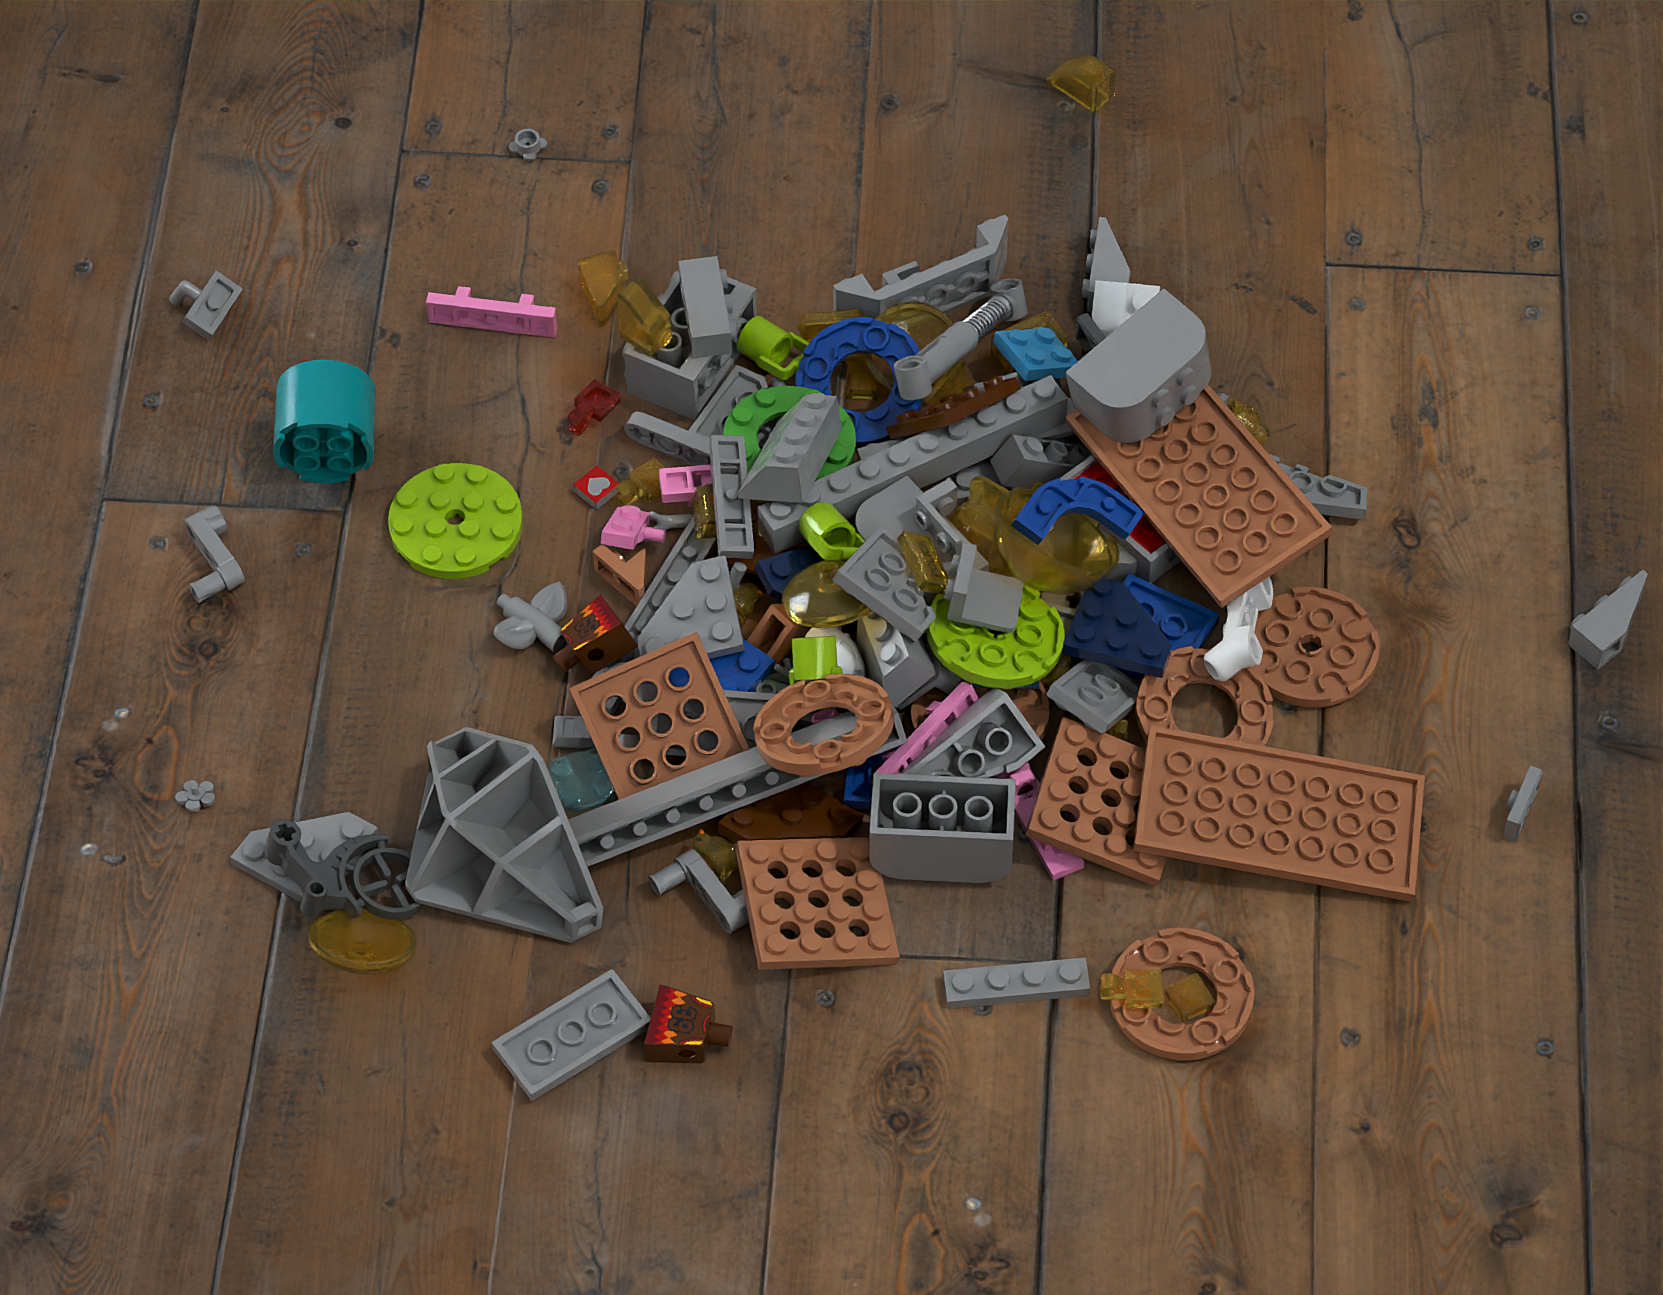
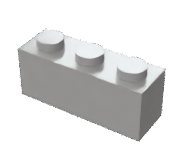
[678,256,737,358]

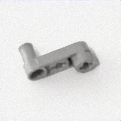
[183,505,245,603]
[648,848,749,934]

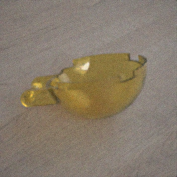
[959,476,1120,595]

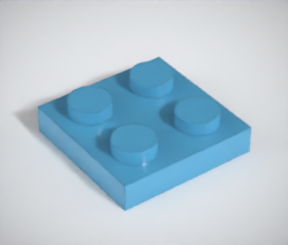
[992,327,1078,381]

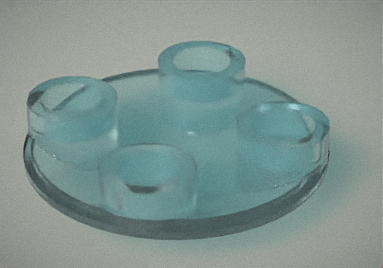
[549,748,614,810]

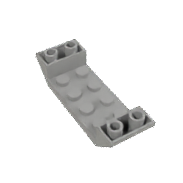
[833,215,1008,331]

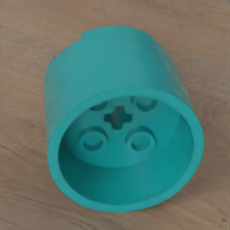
[273,360,376,484]

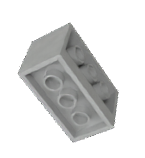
[622,271,757,421]

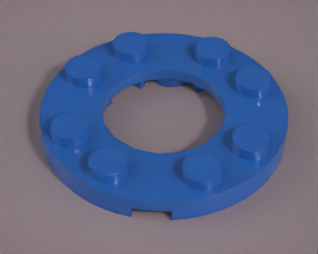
[796,317,925,446]

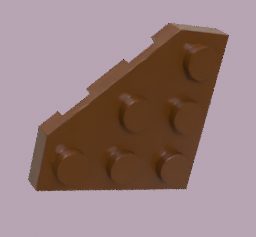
[886,375,1021,440]
[717,782,864,844]

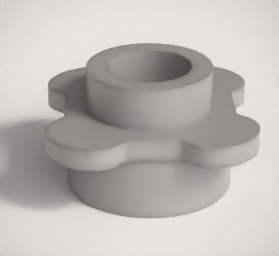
[509,129,547,161]

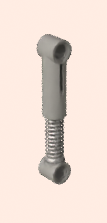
[894,278,1028,400]

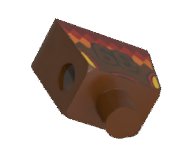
[553,594,638,673]
[644,985,733,1063]

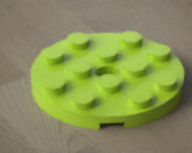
[388,463,523,579]
[926,583,1065,690]

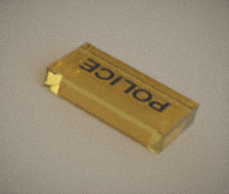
[897,531,949,594]

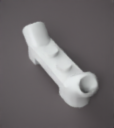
[1204,576,1273,682]

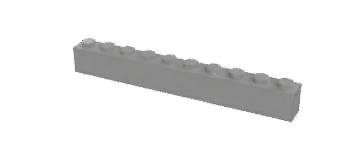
[758,375,1068,554]
[568,701,907,867]

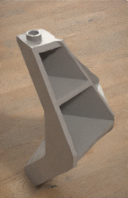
[405,727,604,943]

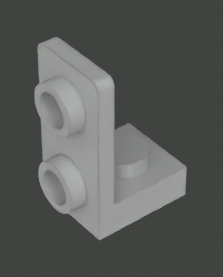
[915,478,962,558]

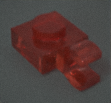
[567,379,621,436]

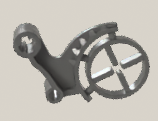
[264,819,424,920]

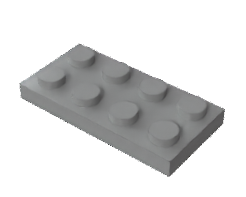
[491,969,651,1101]

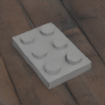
[1046,659,1140,734]

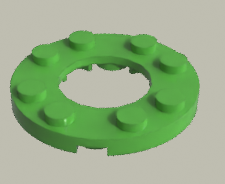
[723,386,856,481]

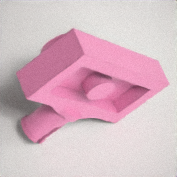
[601,505,666,550]

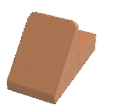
[592,544,647,607]

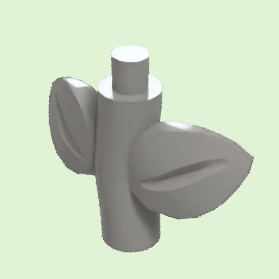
[494,581,567,653]

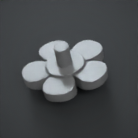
[175,780,216,812]

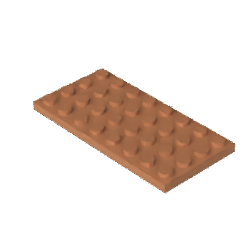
[1065,384,1333,608]
[1133,725,1425,902]

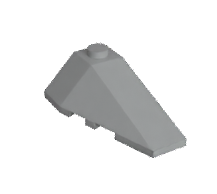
[900,688,1045,778]

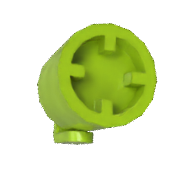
[737,316,809,380]
[798,502,866,561]
[789,636,843,710]

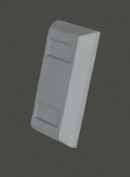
[552,716,623,748]

